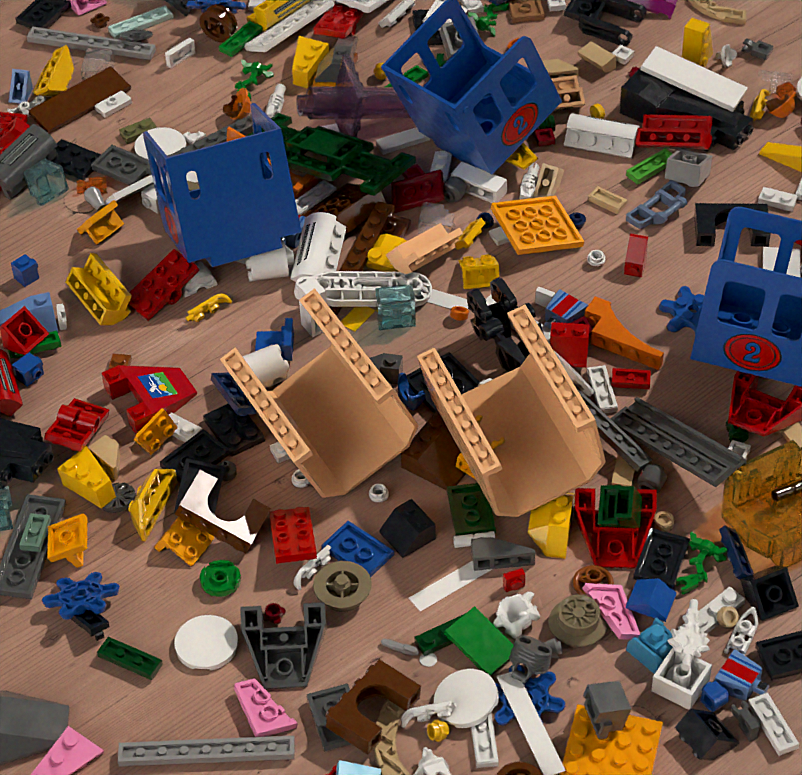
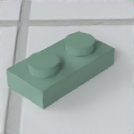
[19,513,51,552]

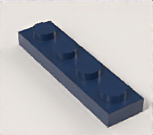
[211,372,256,416]

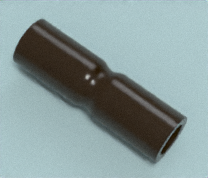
[771,480,802,502]

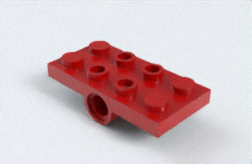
[314,4,363,38]
[128,249,200,321]
[44,398,110,451]
[269,507,317,564]

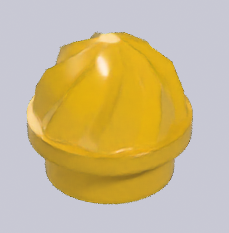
[373,63,387,80]
[427,720,449,742]

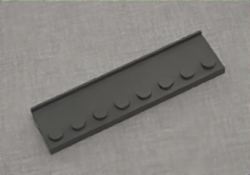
[611,397,747,487]

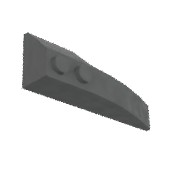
[315,36,358,82]

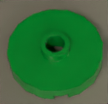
[200,560,241,597]

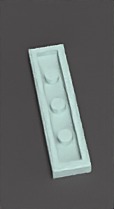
[108,5,173,39]

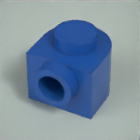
[700,680,729,712]

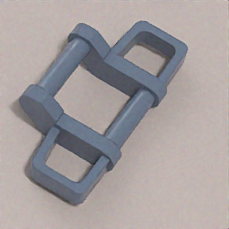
[626,180,687,229]

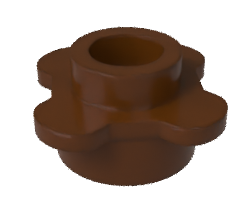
[90,13,110,28]

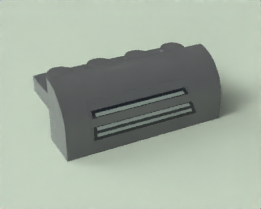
[0,124,58,200]

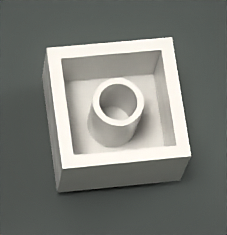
[652,647,712,710]

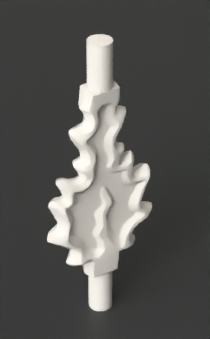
[668,599,710,671]

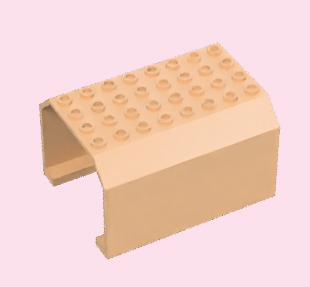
[220,288,419,498]
[417,305,606,517]

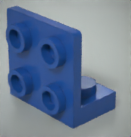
[255,318,294,361]

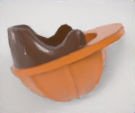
[223,88,251,120]
[765,90,796,118]

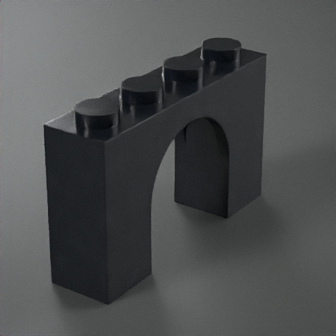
[694,203,771,247]

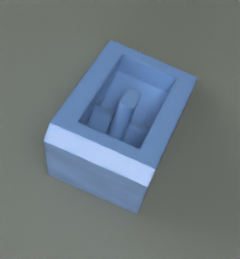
[9,69,33,104]

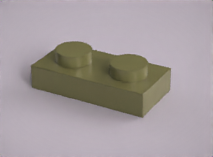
[119,118,157,144]

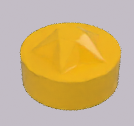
[590,103,605,119]

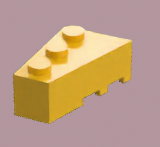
[57,446,116,509]

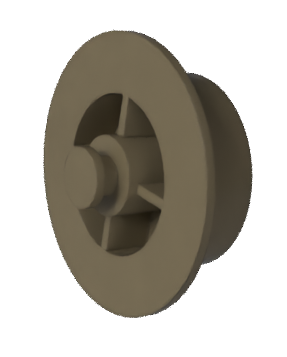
[313,561,372,612]
[549,594,608,647]

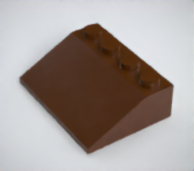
[301,183,386,234]
[401,410,466,490]

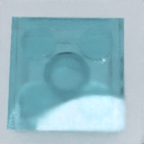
[375,285,416,330]

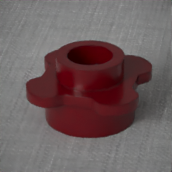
[263,603,286,624]

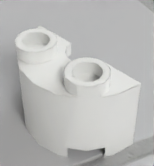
[181,262,218,297]

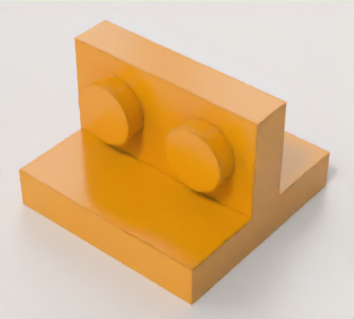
[77,200,124,245]
[47,513,88,568]

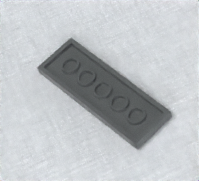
[0,494,66,599]

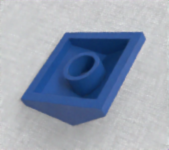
[626,579,677,622]

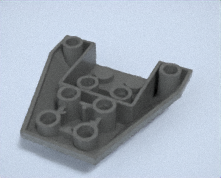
[0,691,70,765]

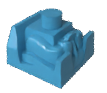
[626,617,673,674]

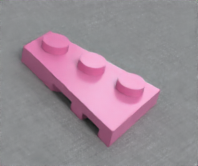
[582,583,640,640]
[234,678,298,737]
[31,726,104,775]

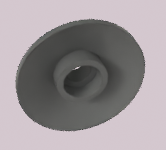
[120,30,153,43]

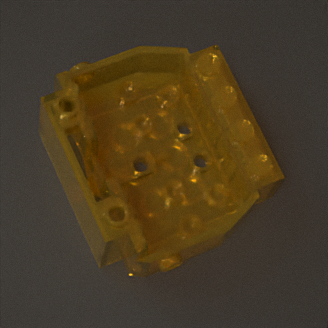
[721,440,802,567]

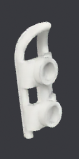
[7,96,46,117]
[293,545,331,591]
[724,607,758,655]
[401,701,457,728]

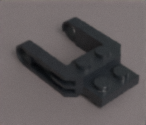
[564,0,647,46]

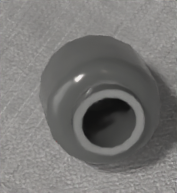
[444,177,467,203]
[638,464,667,493]

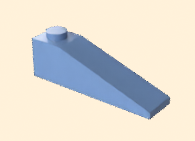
[0,292,59,333]

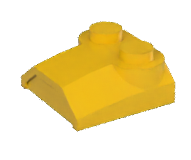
[366,234,407,272]

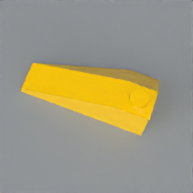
[759,142,802,172]

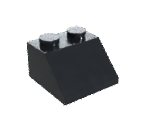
[379,499,436,558]
[740,565,799,621]
[674,709,739,760]

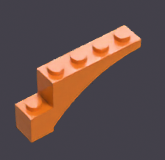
[585,296,664,370]

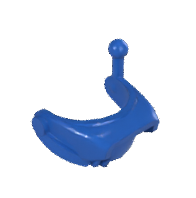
[398,373,426,411]

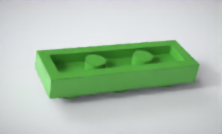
[626,149,672,185]

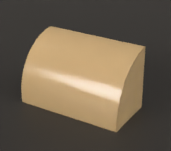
[578,41,616,73]

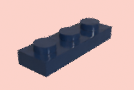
[719,525,754,580]

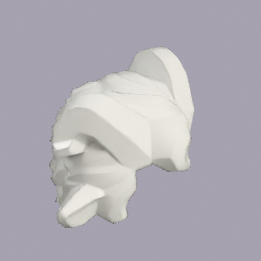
[493,592,541,638]

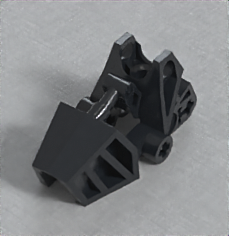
[467,277,544,372]

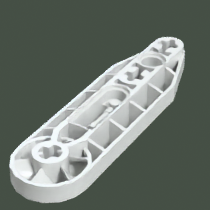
[294,271,432,307]

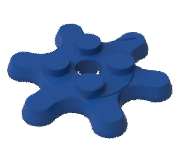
[186,0,246,14]
[659,286,704,335]
[42,572,120,620]
[495,665,565,726]

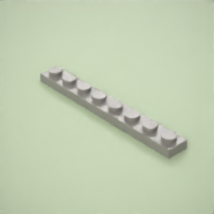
[27,27,156,60]
[118,736,295,766]

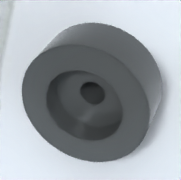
[218,461,237,481]

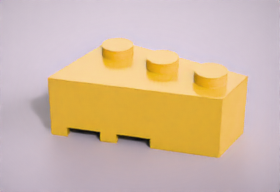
[682,18,713,67]
[292,36,329,89]

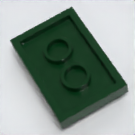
[447,483,496,536]

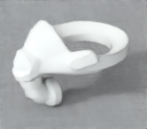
[716,44,737,67]

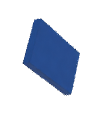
[321,521,394,577]

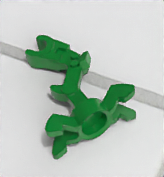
[468,2,509,37]
[235,59,274,101]
[676,532,727,594]

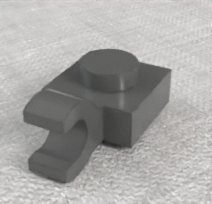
[742,39,774,60]
[731,700,760,741]

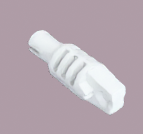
[265,84,286,118]
[519,163,540,200]

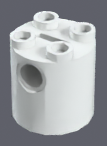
[246,240,294,282]
[242,344,290,388]

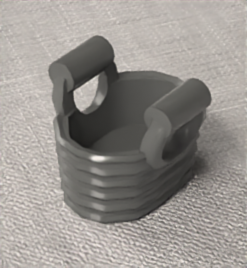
[509,636,553,684]

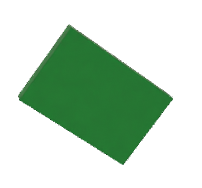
[444,606,513,677]

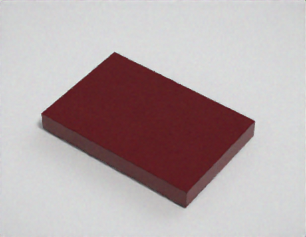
[391,169,445,213]

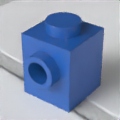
[11,254,39,287]
[12,352,44,386]

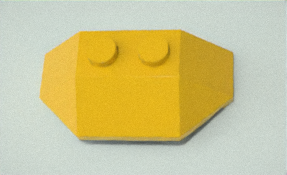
[32,45,74,97]
[128,469,178,542]
[528,493,575,559]

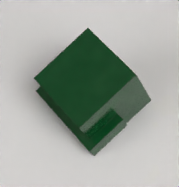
[598,485,642,528]

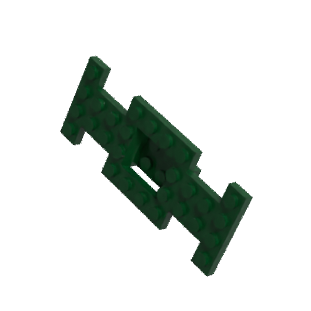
[247,113,416,196]

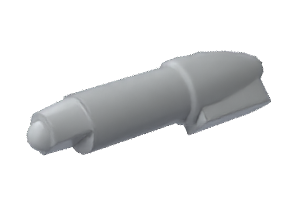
[381,638,419,656]

